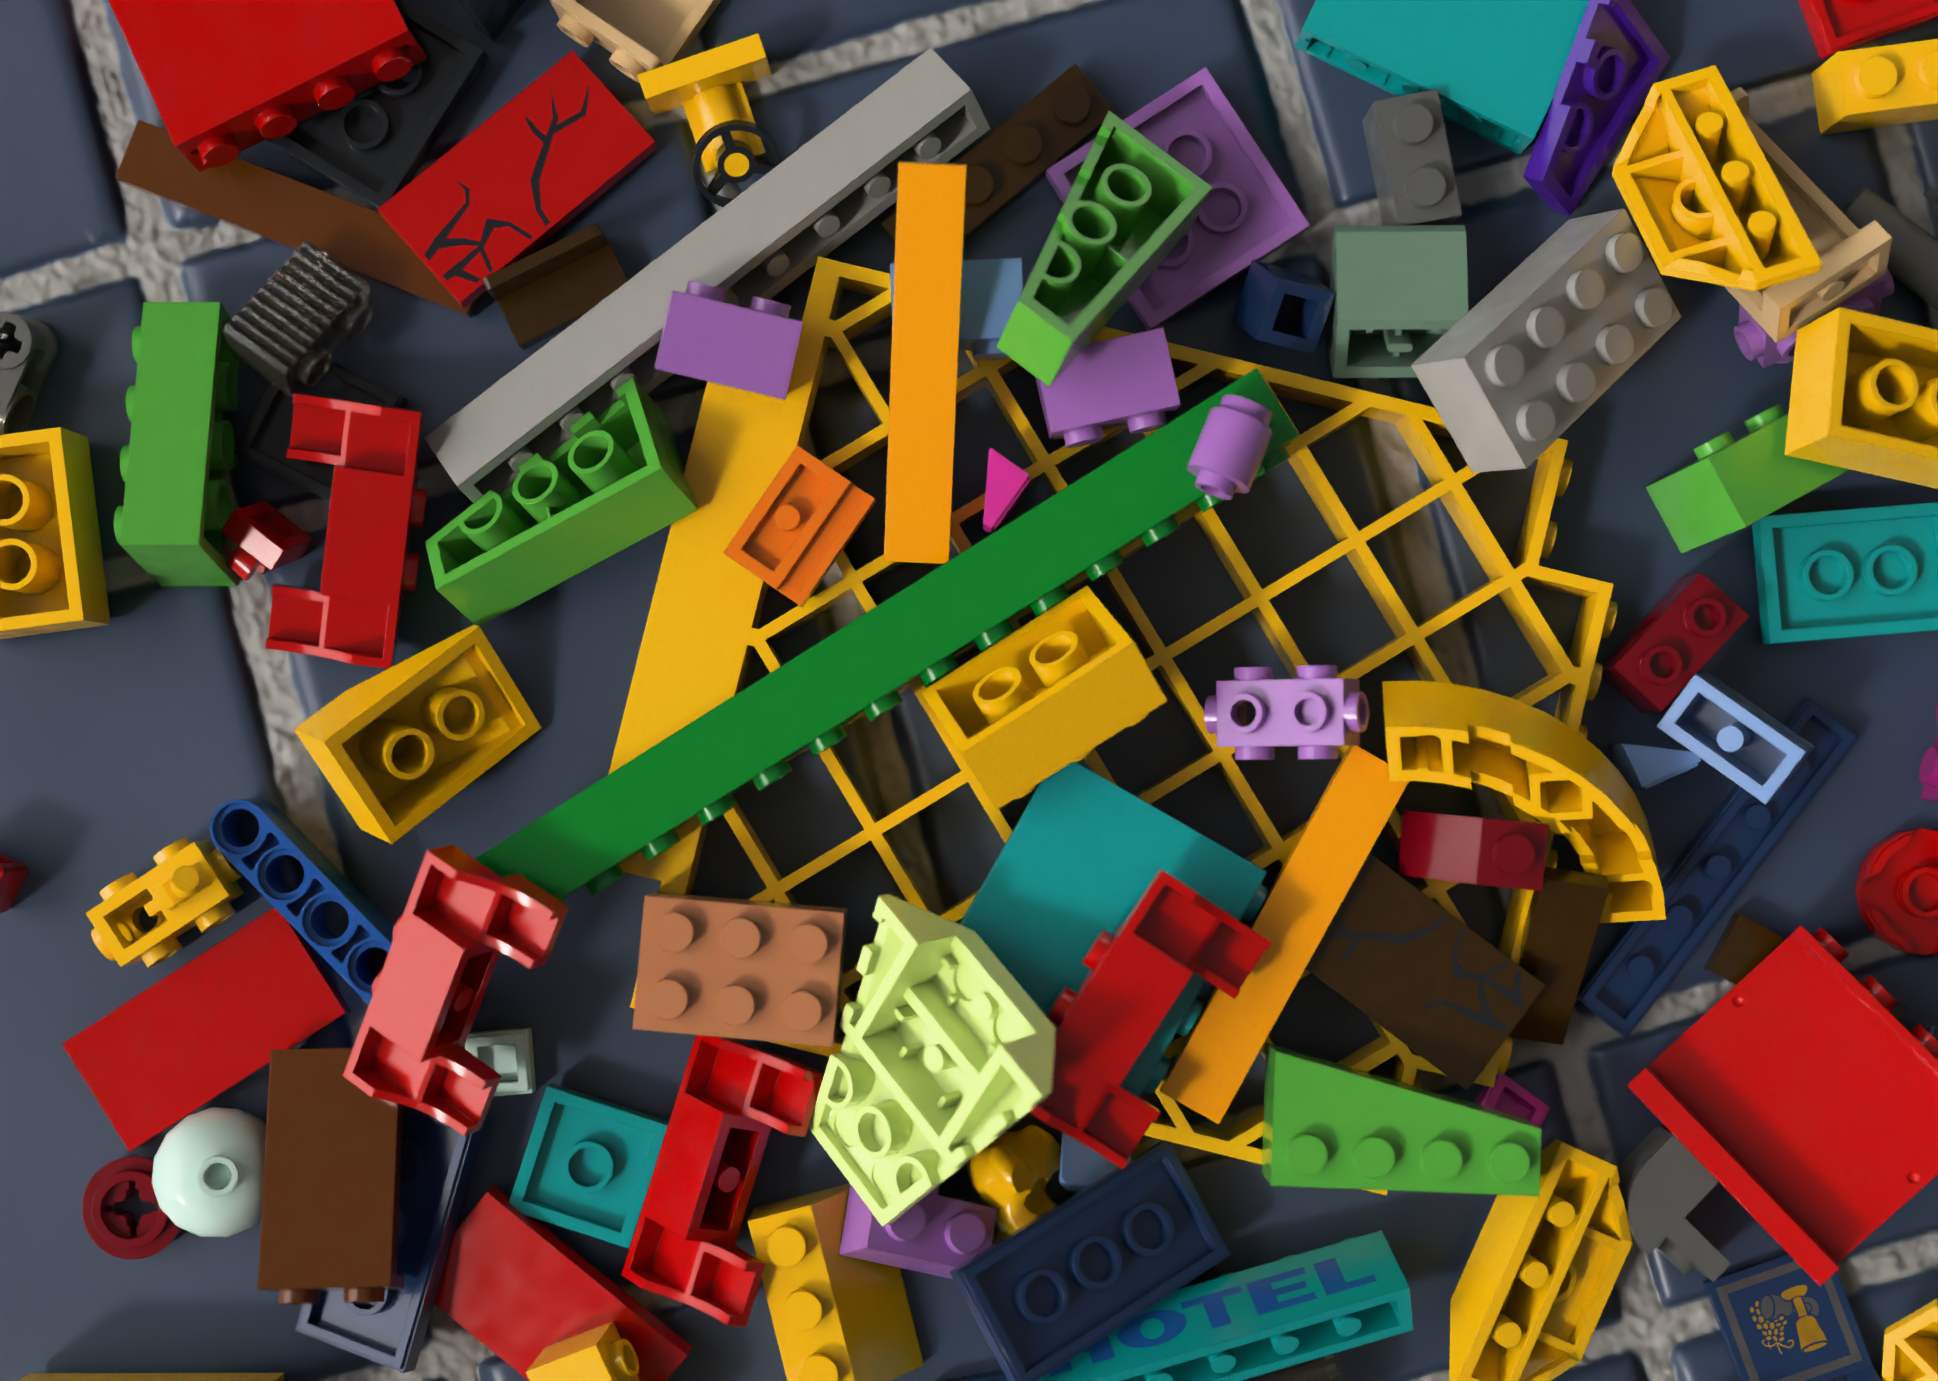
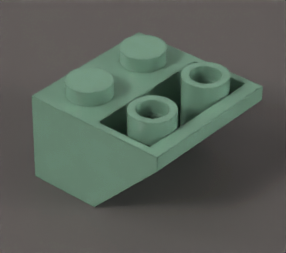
[1325,225,1469,378]

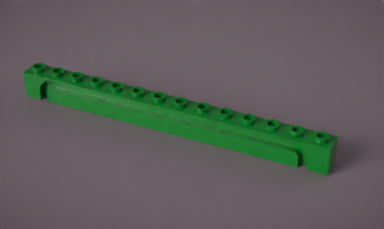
[475,368,1299,912]

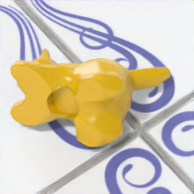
[966,1125,1061,1245]

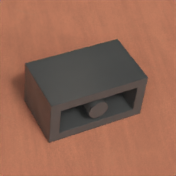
[1362,89,1462,226]

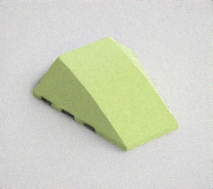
[808,894,1056,1226]

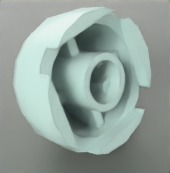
[152,1107,266,1237]

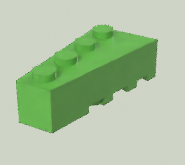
[996,110,1213,387]
[114,302,239,586]
[425,376,698,626]
[1645,403,1850,554]
[1262,1042,1542,1196]

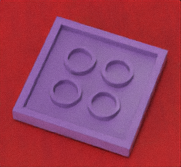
[1046,67,1310,331]

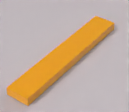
[884,161,966,564]
[1159,746,1409,1124]

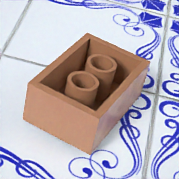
[633,892,849,1047]

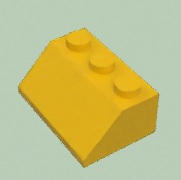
[747,1183,924,1381]

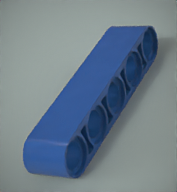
[209,798,394,1004]

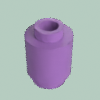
[1187,394,1273,500]

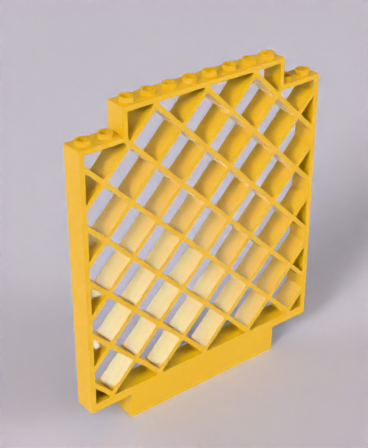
[608,256,1617,1196]

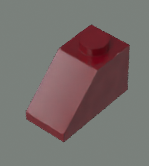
[1396,810,1549,891]

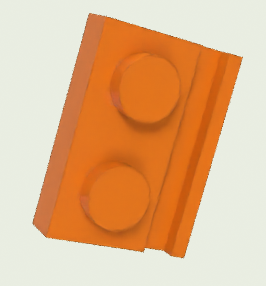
[723,445,876,608]

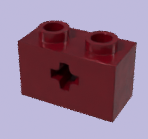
[1601,572,1749,713]

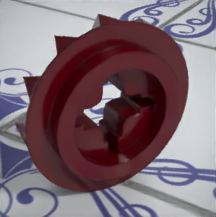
[82,1154,183,1260]

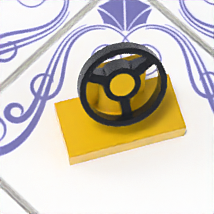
[637,33,781,207]

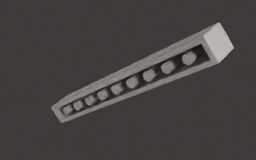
[424,47,991,503]

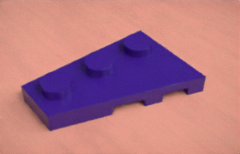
[1523,0,1671,216]

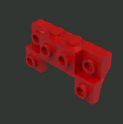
[265,393,428,669]
[343,844,569,1136]
[1028,868,1272,1169]
[621,1035,824,1327]

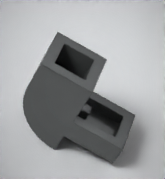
[1618,1125,1731,1282]

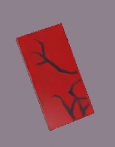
[377,50,657,309]

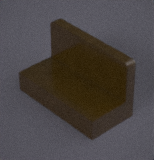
[482,223,628,350]

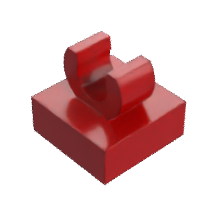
[221,500,313,581]

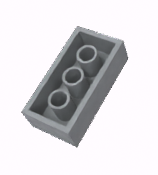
[1411,208,1682,473]

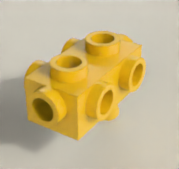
[86,837,244,969]

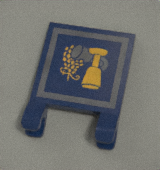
[1703,1252,1881,1381]

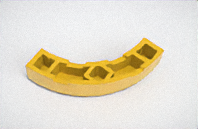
[1382,681,1666,923]

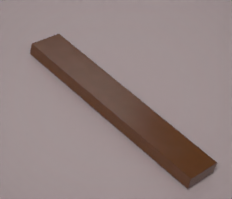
[115,120,481,318]

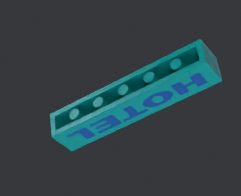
[1038,1230,1414,1381]

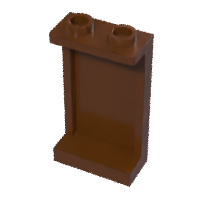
[257,1048,404,1305]

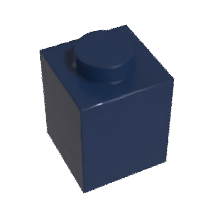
[1232,260,1335,355]

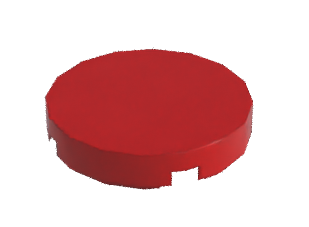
[1855,828,1938,956]

